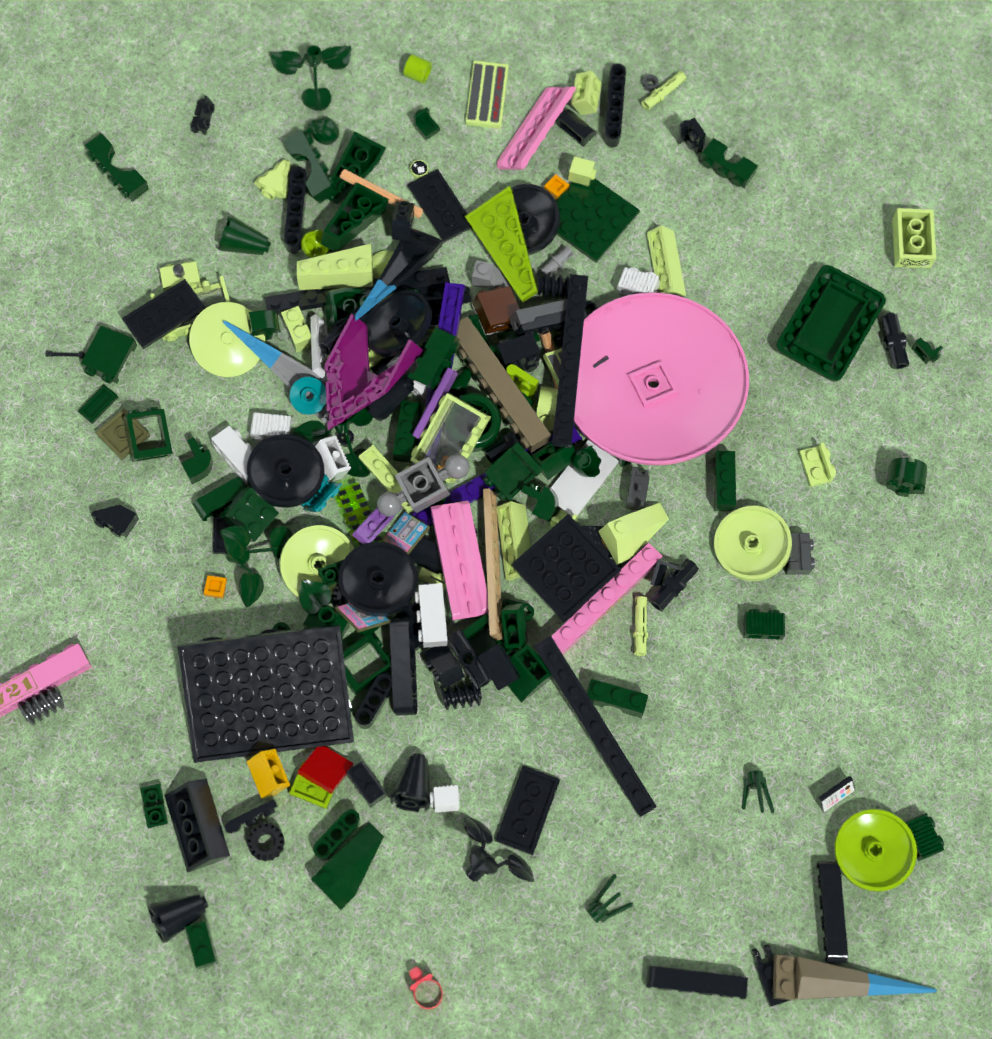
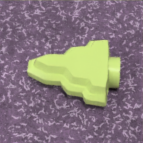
[254,159,290,200]

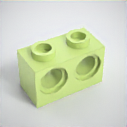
[571,71,602,115]

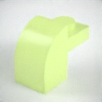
[536,386,558,431]

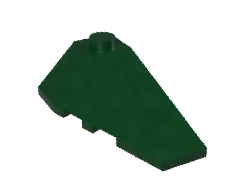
[328,131,386,204]
[324,287,392,327]
[311,823,384,910]

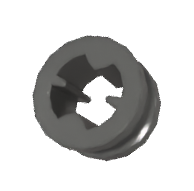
[643,74,659,92]

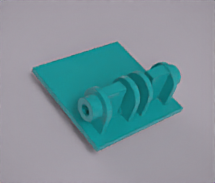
[301,475,342,512]

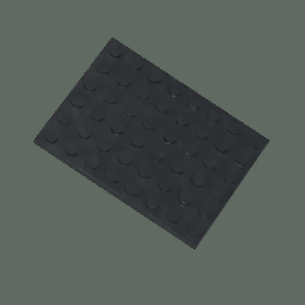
[177,624,354,763]

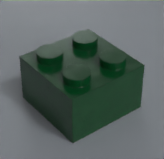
[220,487,279,542]

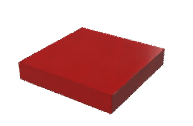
[298,746,354,794]

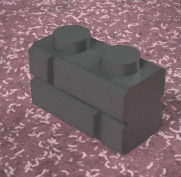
[786,533,815,575]

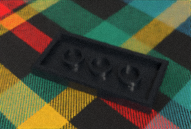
[407,169,472,243]
[122,279,206,349]
[495,766,560,856]

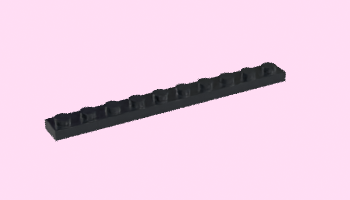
[265,267,450,315]
[552,274,588,448]
[534,635,657,817]

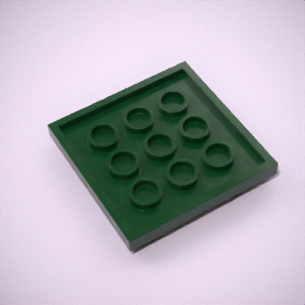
[556,179,640,263]

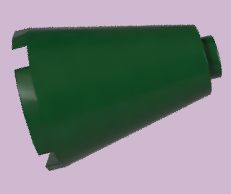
[218,215,271,255]

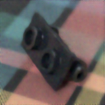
[190,95,215,135]

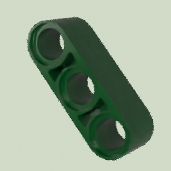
[193,477,247,521]
[313,809,360,861]

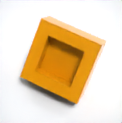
[544,174,569,199]
[204,575,227,599]

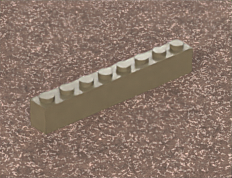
[457,316,551,453]

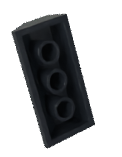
[164,779,230,873]

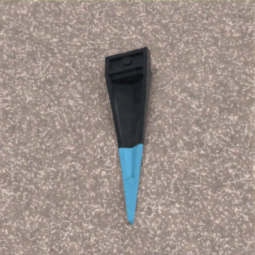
[355,229,443,321]

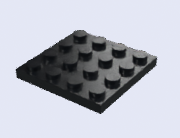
[511,514,621,623]

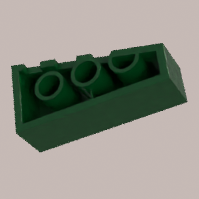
[320,182,389,252]

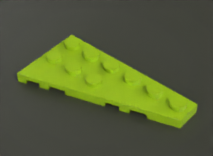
[465,186,538,302]

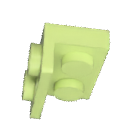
[799,442,836,487]

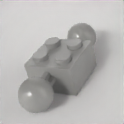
[377,454,469,517]

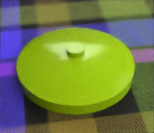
[834,809,917,892]

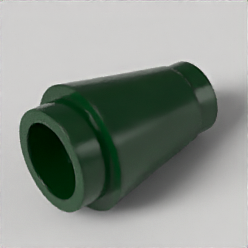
[449,369,472,397]

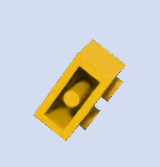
[246,749,290,798]

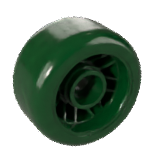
[444,393,501,452]

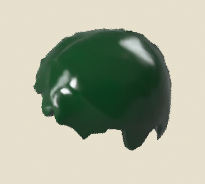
[573,446,602,477]

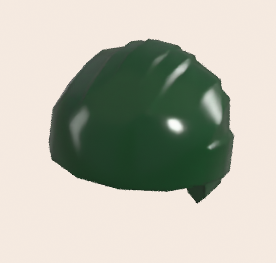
[304,117,340,145]

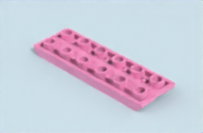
[497,86,576,170]
[430,501,489,621]

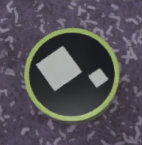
[410,160,428,179]

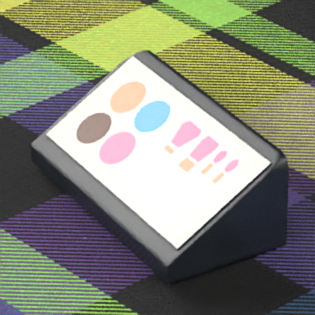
[815,776,855,812]

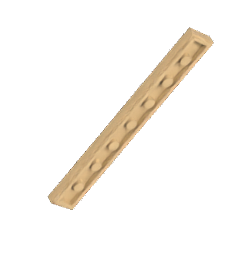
[483,488,503,641]

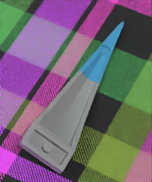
[223,321,329,424]

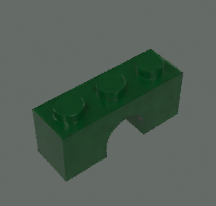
[700,138,759,189]
[393,401,421,463]
[713,450,736,512]
[587,679,648,718]

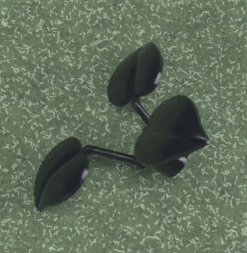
[464,817,535,882]

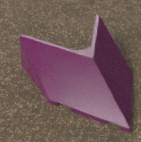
[325,314,424,430]

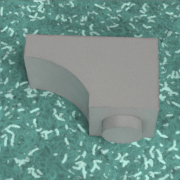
[472,260,510,290]

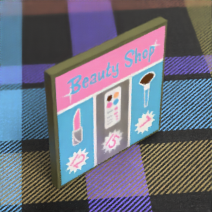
[381,511,430,555]
[335,603,390,632]

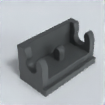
[626,467,650,510]

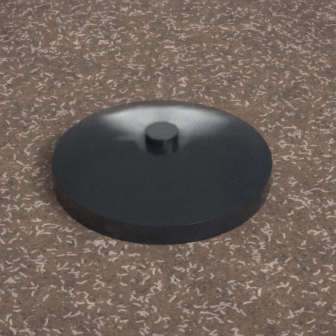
[511,184,561,255]
[365,290,432,357]
[247,434,324,508]
[339,542,418,617]

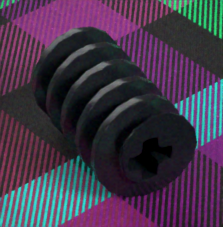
[537,272,570,299]
[440,682,482,710]

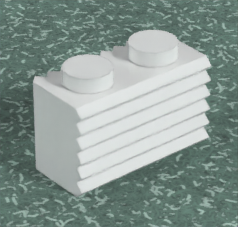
[617,267,660,296]
[250,412,292,443]
[315,436,351,482]
[430,785,459,813]

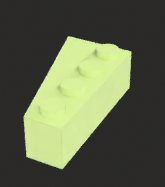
[297,244,373,290]

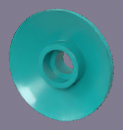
[290,377,326,415]

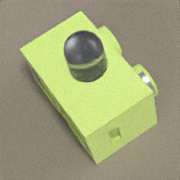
[160,261,202,292]
[276,306,311,352]

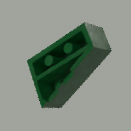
[407,328,460,391]

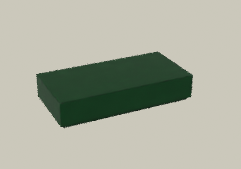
[78,385,118,424]

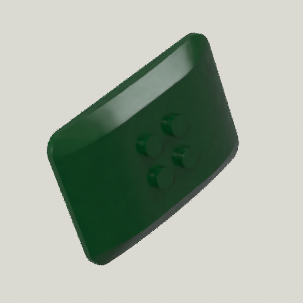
[776,265,886,382]

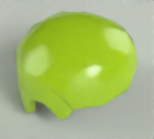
[301,229,330,258]

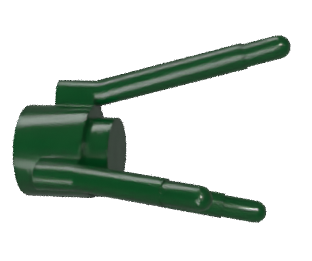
[742,770,774,813]
[587,874,633,923]

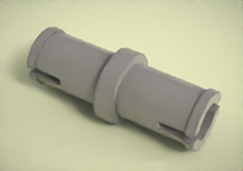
[540,246,574,278]

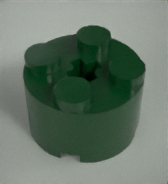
[886,458,927,497]

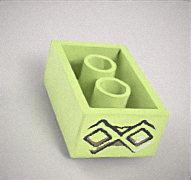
[892,208,936,269]

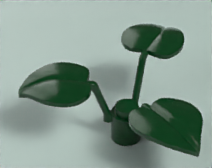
[270,45,352,111]
[292,406,373,478]
[220,526,293,607]
[299,579,380,635]

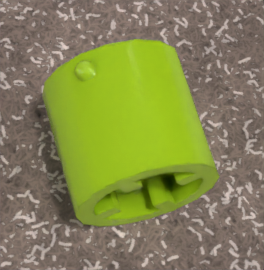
[403,54,432,84]

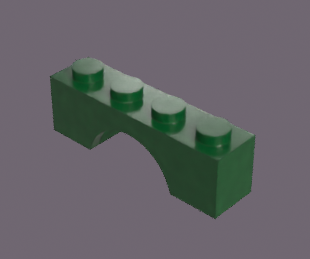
[284,130,337,204]
[84,133,149,202]

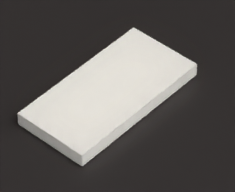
[551,440,619,516]

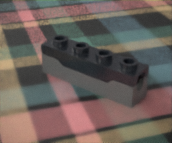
[509,299,587,338]

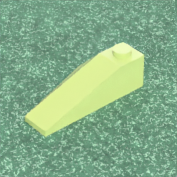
[598,503,669,565]

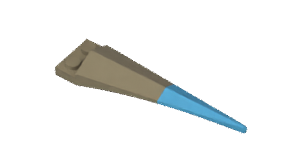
[773,955,937,1000]

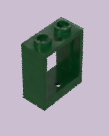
[123,407,173,462]
[343,633,392,695]

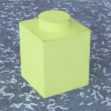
[568,156,597,186]

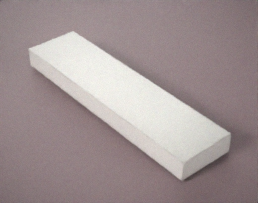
[310,314,328,381]

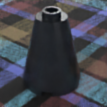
[368,374,414,421]
[390,753,430,812]
[148,894,208,943]

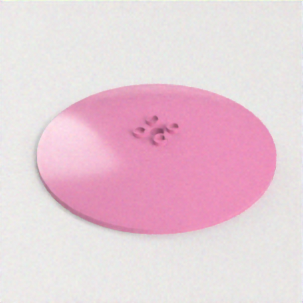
[574,293,749,465]

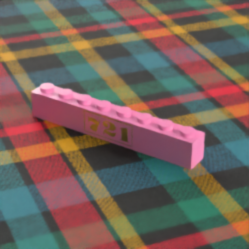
[552,543,662,656]
[0,643,92,717]

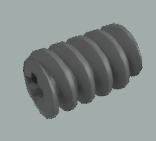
[18,685,65,725]

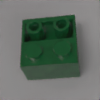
[508,644,552,703]

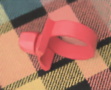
[409,966,443,1009]

